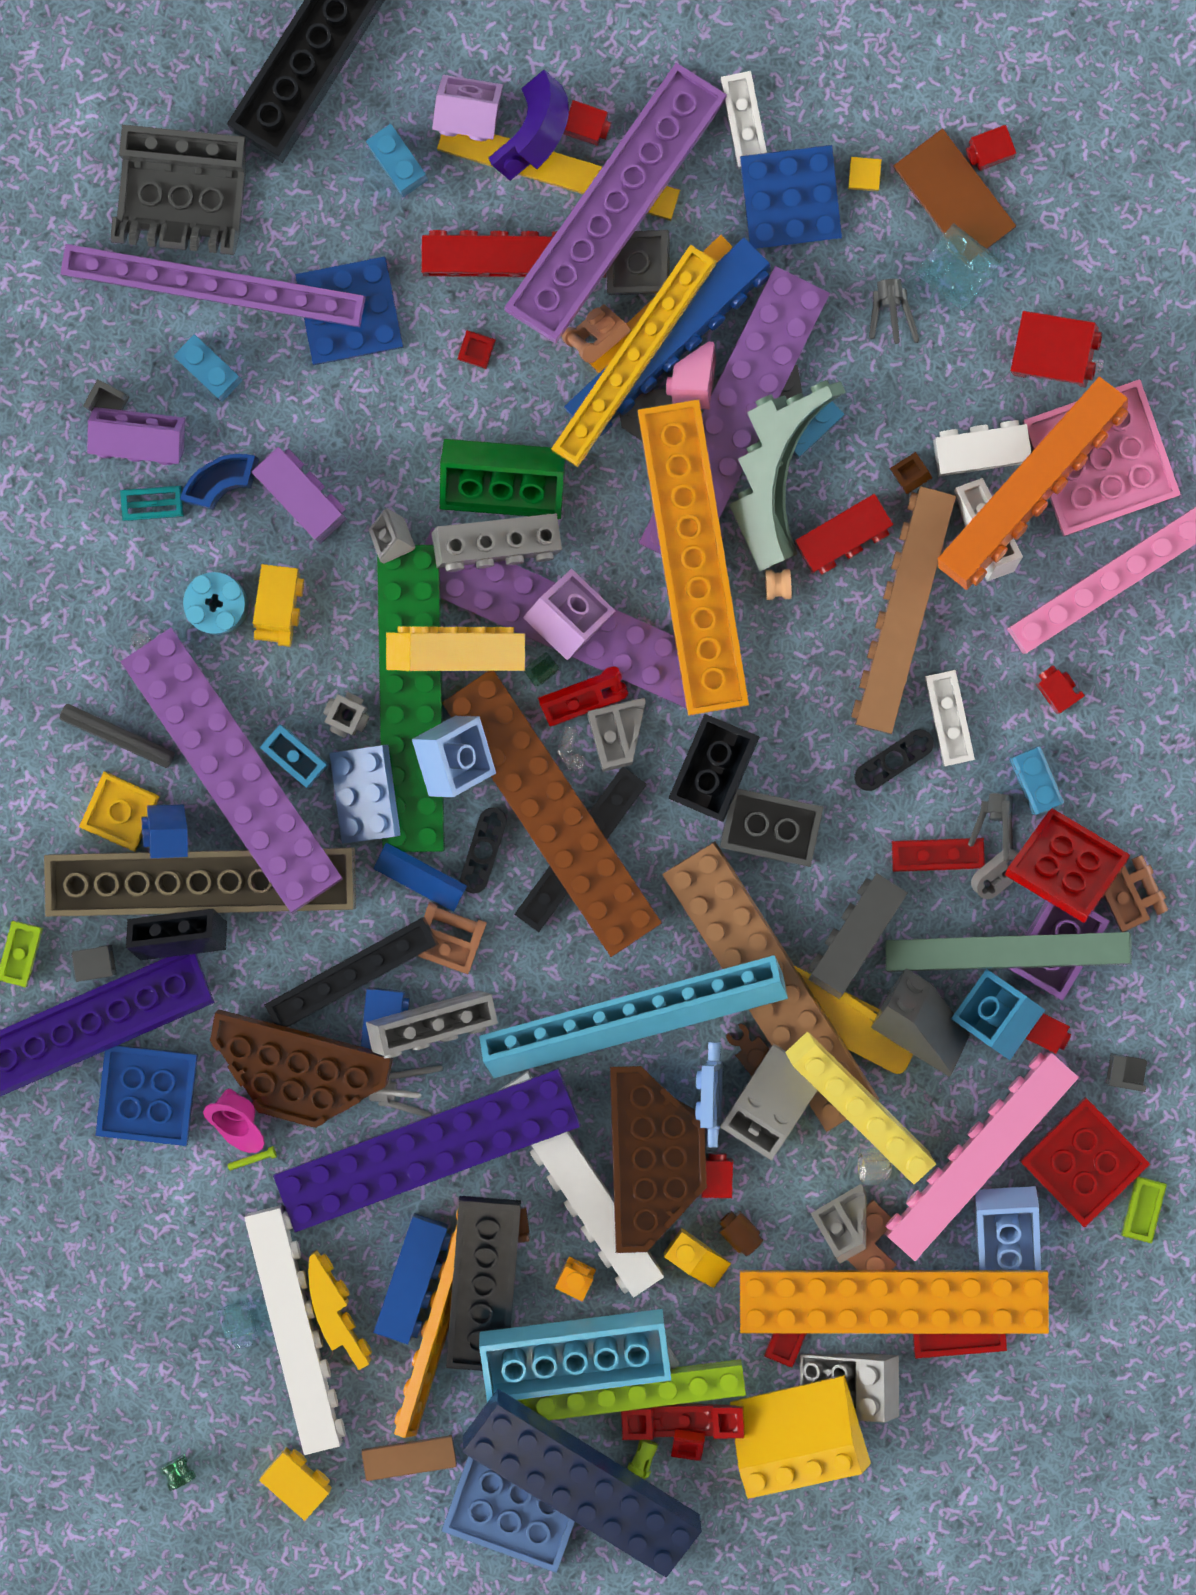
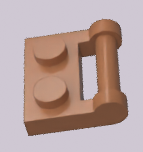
[562,304,631,363]
[418,902,487,974]

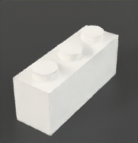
[933,420,1031,477]

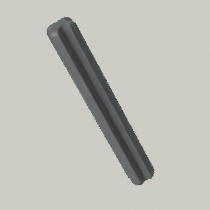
[60,704,175,768]

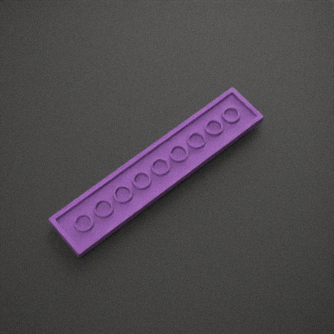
[504,63,727,344]
[639,266,830,554]
[425,527,686,708]
[120,628,343,914]

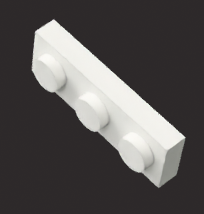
[721,71,767,169]
[925,670,975,766]

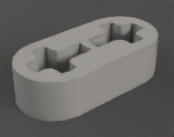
[971,849,1018,899]

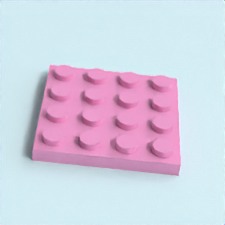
[1023,379,1181,537]

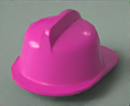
[203,1088,265,1153]

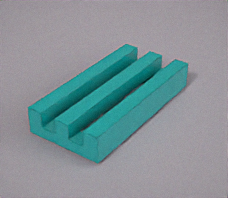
[120,486,184,521]

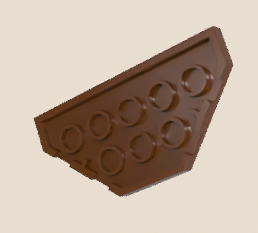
[210,1009,393,1128]
[610,1066,707,1253]

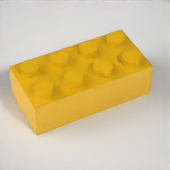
[386,627,525,671]

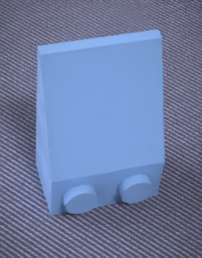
[975,1186,1041,1270]

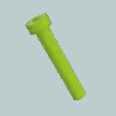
[227,1146,277,1171]

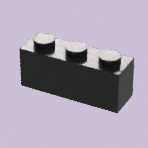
[126,908,227,960]

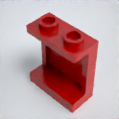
[1010,311,1102,388]

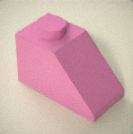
[666,341,716,410]

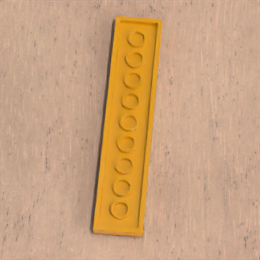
[637,399,749,716]
[740,1270,1049,1334]

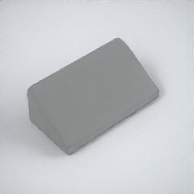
[369,508,415,564]

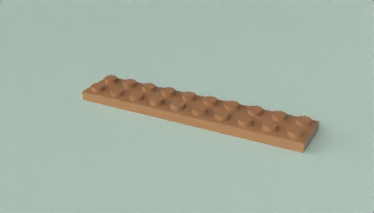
[662,841,879,1132]

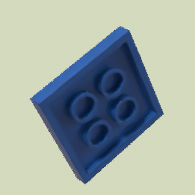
[740,145,842,249]
[295,256,404,365]
[95,1045,198,1146]

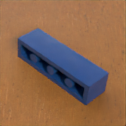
[373,1213,451,1345]

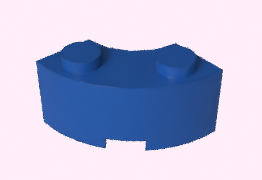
[180,454,259,510]

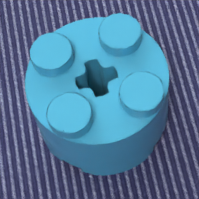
[183,572,249,635]

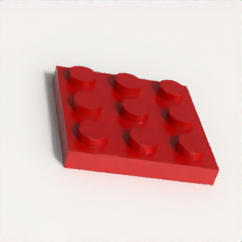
[1005,808,1130,923]
[1019,1097,1150,1228]

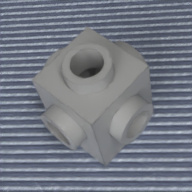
[323,692,370,738]

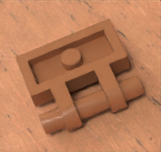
[1104,855,1168,932]

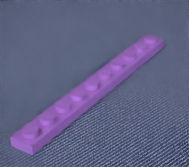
[60,244,366,327]

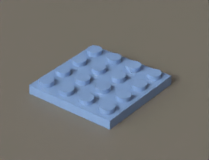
[441,1456,575,1573]

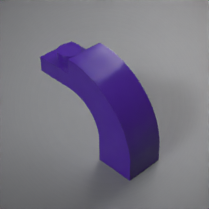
[488,70,569,181]

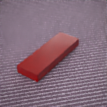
[891,838,985,872]

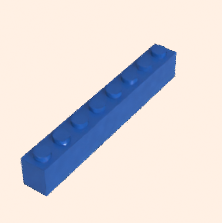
[564,238,771,436]

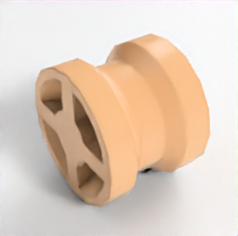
[765,569,792,600]

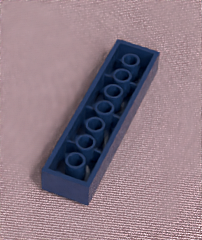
[462,1389,702,1578]

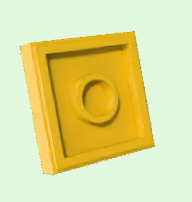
[79,771,160,852]

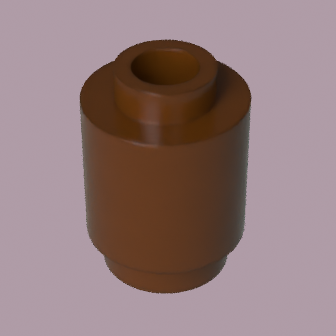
[718,1211,763,1257]

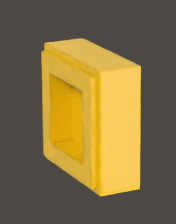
[848,157,882,192]

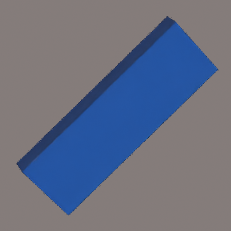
[373,843,467,912]

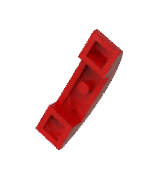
[621,1404,745,1440]

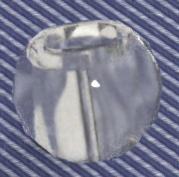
[857,1147,892,1186]

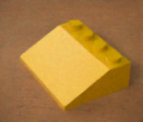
[730,1375,871,1499]

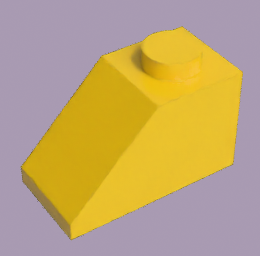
[664,1227,731,1288]

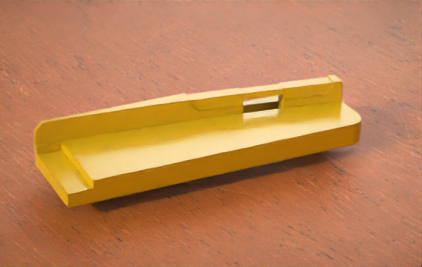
[794,965,913,1074]

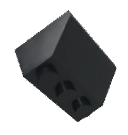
[668,714,760,822]

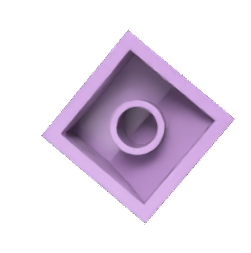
[432,75,503,141]
[523,568,615,660]

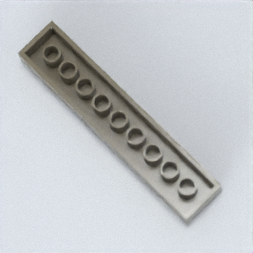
[44,847,356,917]

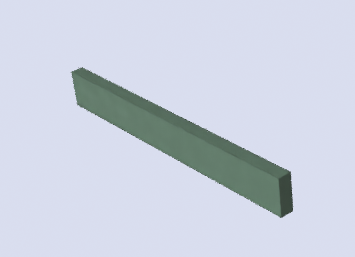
[886,932,1132,972]

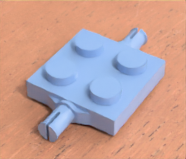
[695,1042,723,1148]

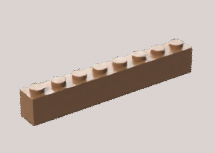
[851,486,956,734]

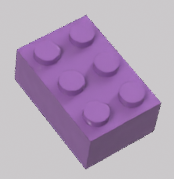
[252,447,347,544]
[1007,900,1110,1001]

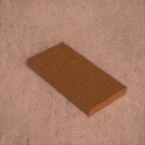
[893,128,1016,265]

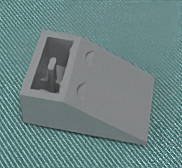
[720,1044,817,1161]
[800,1353,899,1423]

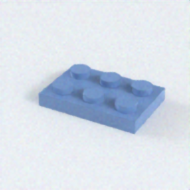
[329,745,401,844]

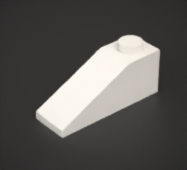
[954,478,1023,582]

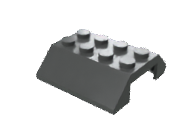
[111,124,246,255]

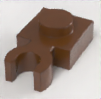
[726,1023,770,1076]

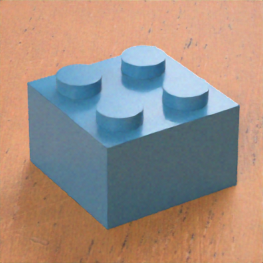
[951,969,1045,1060]

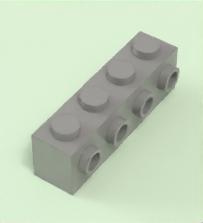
[431,513,562,572]
[366,990,498,1058]

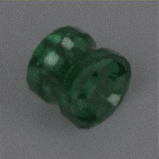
[158,1454,196,1491]

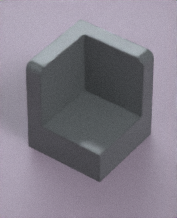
[83,379,129,412]
[72,944,117,982]
[1106,1053,1147,1092]

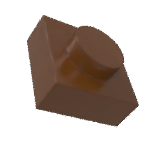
[890,452,932,494]

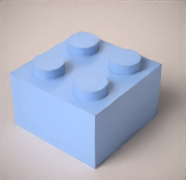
[412,716,496,797]

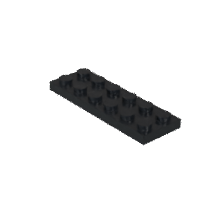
[446,1196,521,1371]

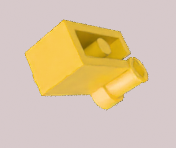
[253,564,304,647]

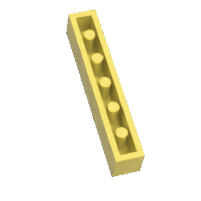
[785,1032,936,1184]

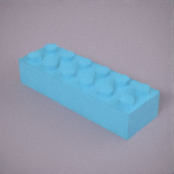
[479,1309,671,1402]

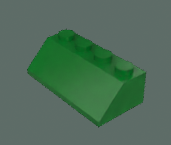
[439,439,566,519]

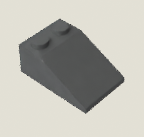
[871,968,970,1077]

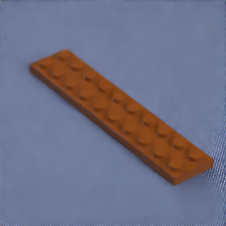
[442,671,662,957]

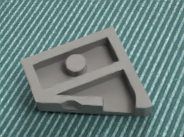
[587,698,646,772]
[810,1184,867,1264]

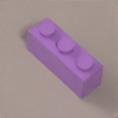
[87,407,185,465]

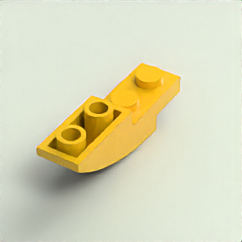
[308,1250,372,1370]

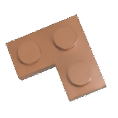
[848,1199,897,1270]

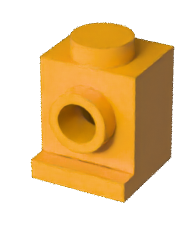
[555,1256,596,1302]

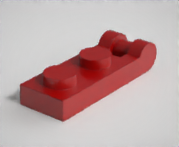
[538,666,628,727]

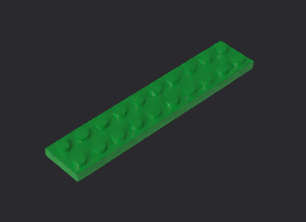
[377,545,445,852]

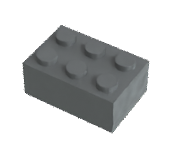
[719,788,824,867]

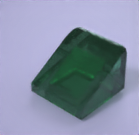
[524,652,560,687]

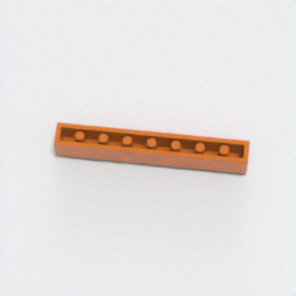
[937,376,1129,590]

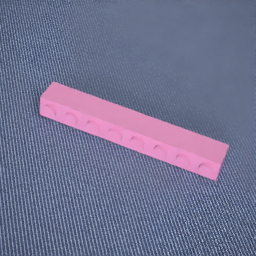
[1007,507,1196,654]
[884,1052,1079,1261]

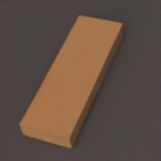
[361,1435,457,1481]

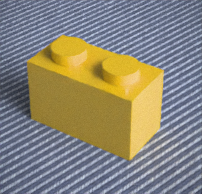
[259,1447,332,1521]

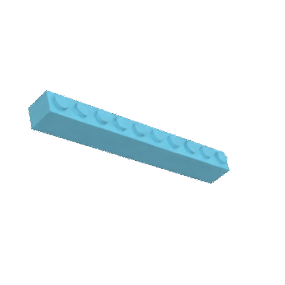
[479,955,788,1078]

